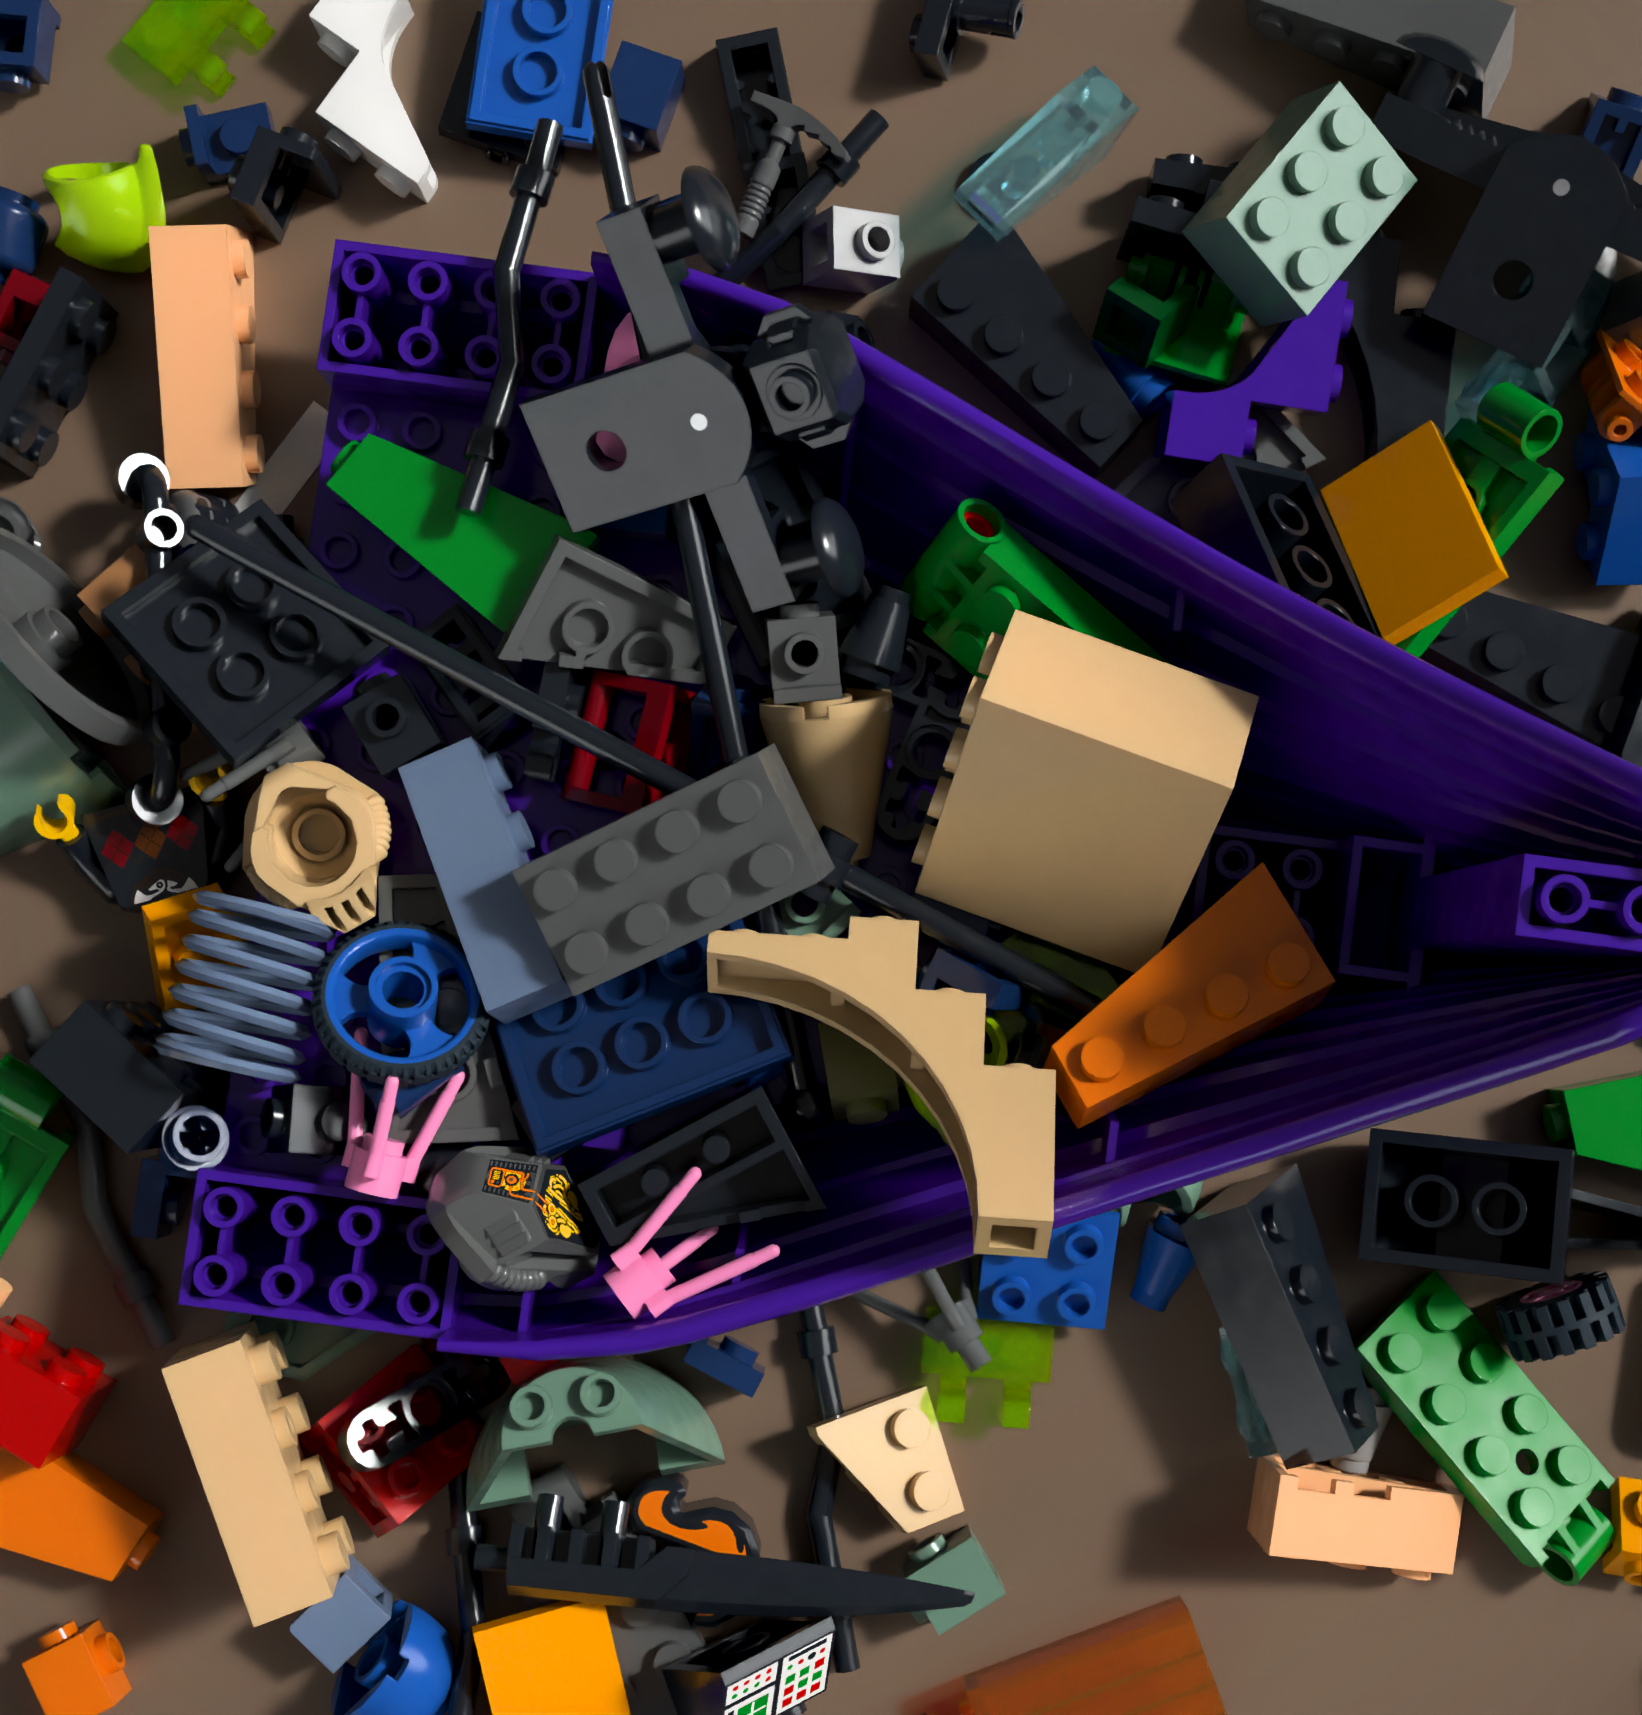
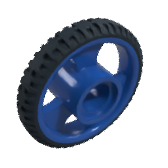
[311,920,491,1087]

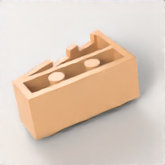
[1247,1452,1464,1581]

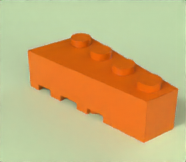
[1043,862,1336,1129]

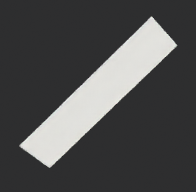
[235,401,328,514]

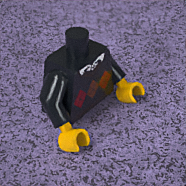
[34,757,244,913]

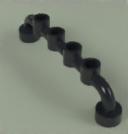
[112,453,192,828]

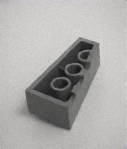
[1245,0,1516,119]

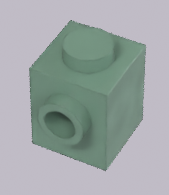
[903,1525,1006,1636]

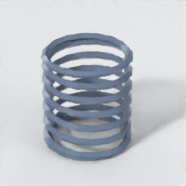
[153,890,339,1084]

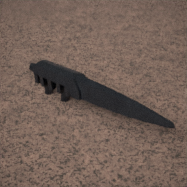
[474,1493,975,1617]

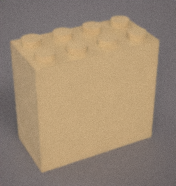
[911,609,1259,973]

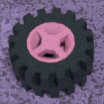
[1495,1271,1626,1363]

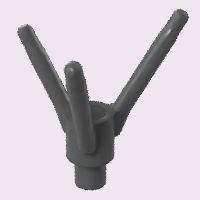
[848,1257,993,1373]

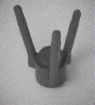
[180,720,326,872]

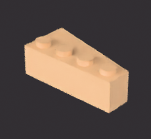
[148,224,265,489]

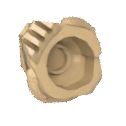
[242,761,392,934]

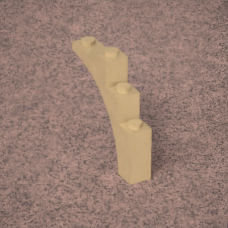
[707,916,1056,1258]

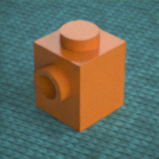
[22,1619,132,1715]

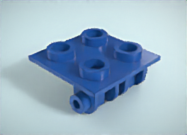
[976,1211,1120,1330]

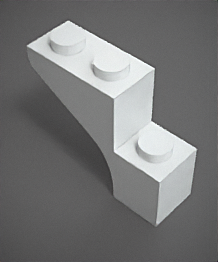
[309,0,438,204]

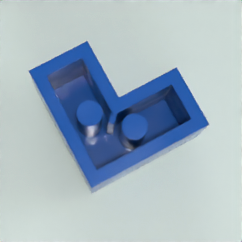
[1573,409,1642,586]

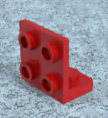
[299,1344,483,1538]

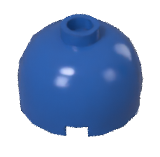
[331,1599,456,1715]

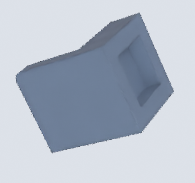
[290,1555,394,1674]

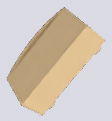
[161,1320,355,1627]

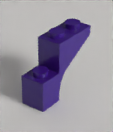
[1153,280,1354,465]

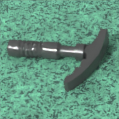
[737,90,851,240]

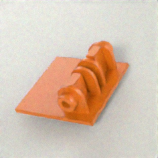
[1580,329,1642,442]

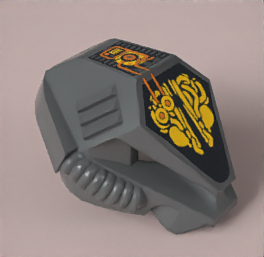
[425,1146,602,1293]

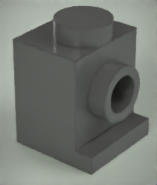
[764,600,843,704]

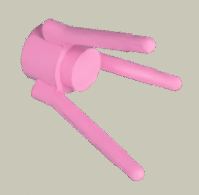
[341,1027,465,1199]
[603,1167,780,1320]

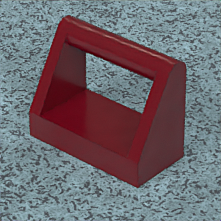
[560,669,697,815]

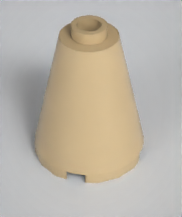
[759,687,894,867]

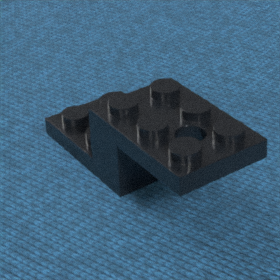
[0,266,119,478]

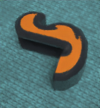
[627,1469,761,1627]

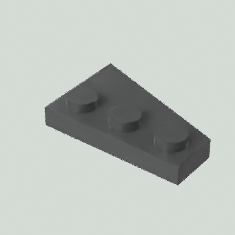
[495,533,737,685]

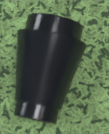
[838,582,914,687]

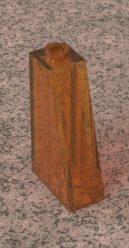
[957,1595,1227,1715]

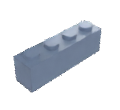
[398,736,573,1024]

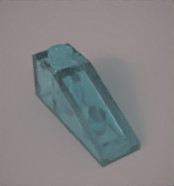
[953,65,1139,241]

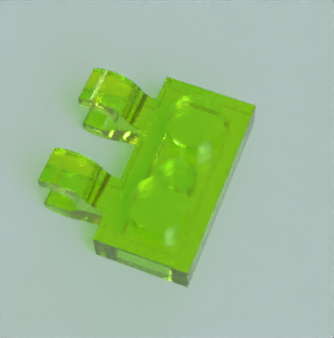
[122,0,276,98]
[921,1306,1054,1429]

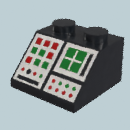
[661,1616,836,1715]

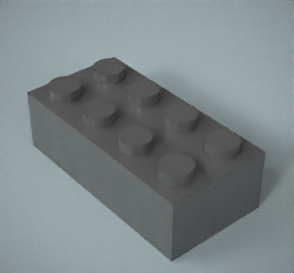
[512,743,835,996]

